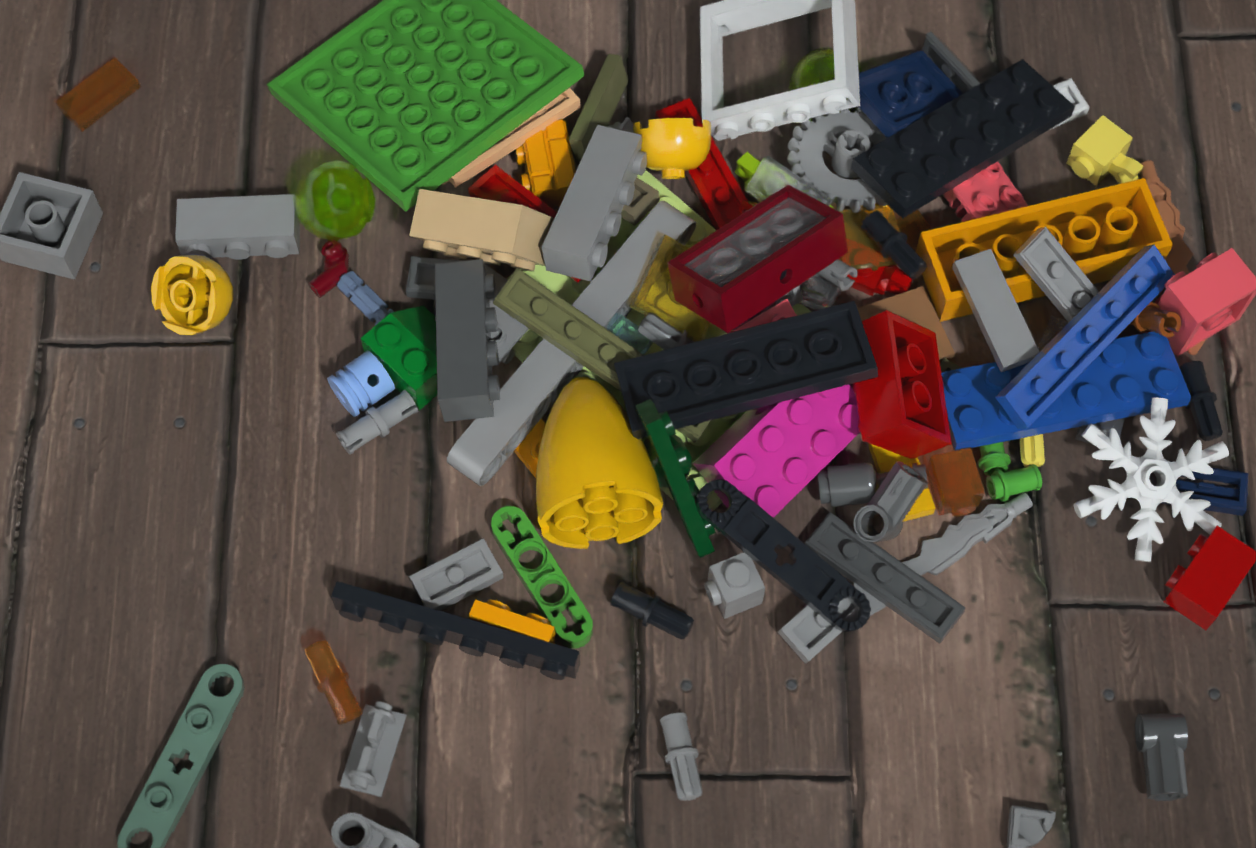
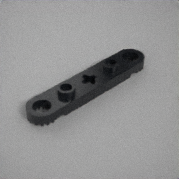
[696,479,871,632]

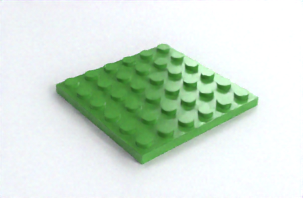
[267,0,585,211]

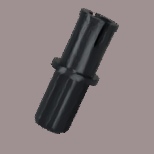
[861,211,927,279]
[1180,361,1223,441]
[610,581,694,639]

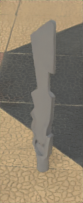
[854,493,1033,616]

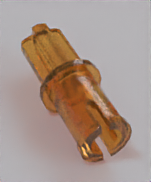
[305,640,363,725]

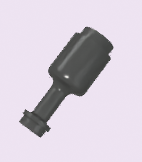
[818,462,928,507]

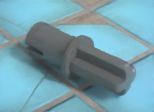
[638,313,694,350]

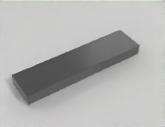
[805,512,966,644]

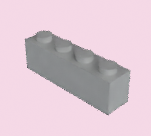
[542,125,647,282]

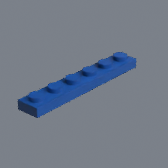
[995,244,1175,429]

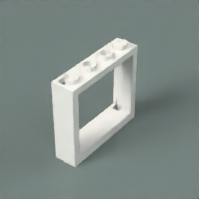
[700,0,860,141]

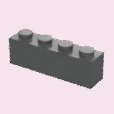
[435,259,500,422]

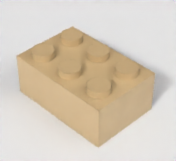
[409,189,554,271]

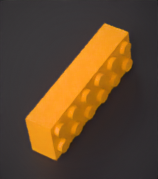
[916,178,1173,322]

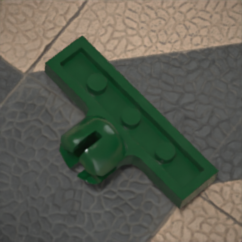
[636,399,716,558]

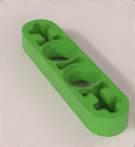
[491,506,593,648]

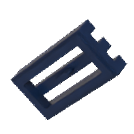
[1161,461,1249,516]

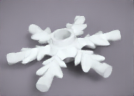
[1073,397,1229,562]

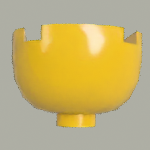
[633,118,711,179]
[151,255,233,335]

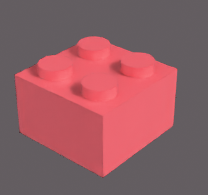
[1154,248,1256,357]

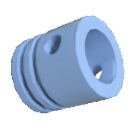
[327,350,395,417]

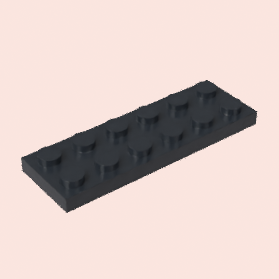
[851,59,1075,219]
[614,301,878,439]

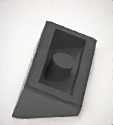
[923,31,982,94]

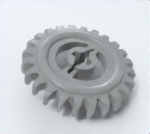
[787,107,888,213]

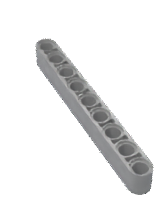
[447,201,696,487]

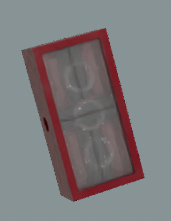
[667,184,848,333]

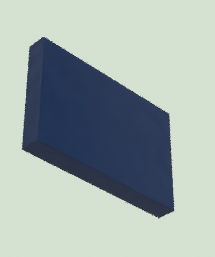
[858,50,963,138]

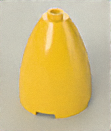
[536,377,663,549]

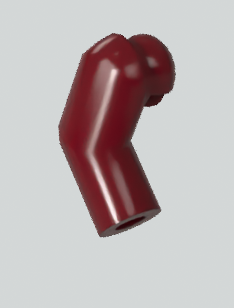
[308,240,349,298]

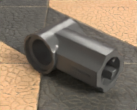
[854,462,929,542]
[1135,713,1188,801]

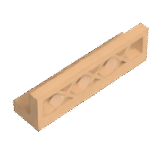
[442,87,581,188]

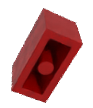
[1163,526,1256,630]

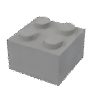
[0,172,103,280]

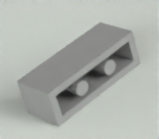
[175,194,300,260]

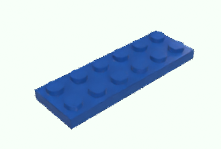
[941,332,1191,451]

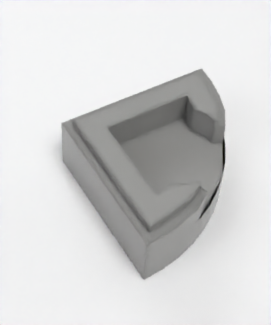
[1006,805,1056,848]

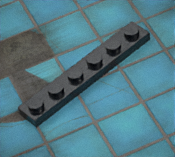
[331,581,580,680]

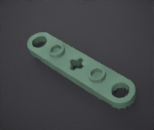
[118,664,245,848]

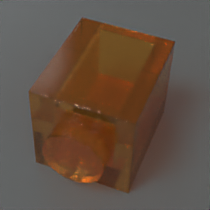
[926,447,985,517]

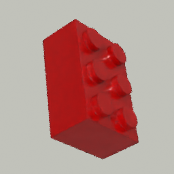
[853,310,952,459]

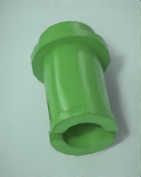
[978,442,1011,476]
[986,464,1042,502]

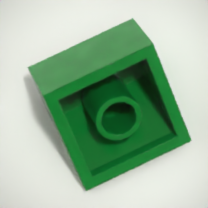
[360,305,438,411]

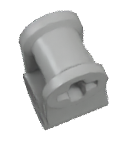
[331,813,420,848]

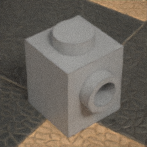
[704,552,765,619]

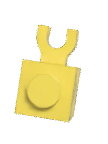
[1067,115,1144,186]

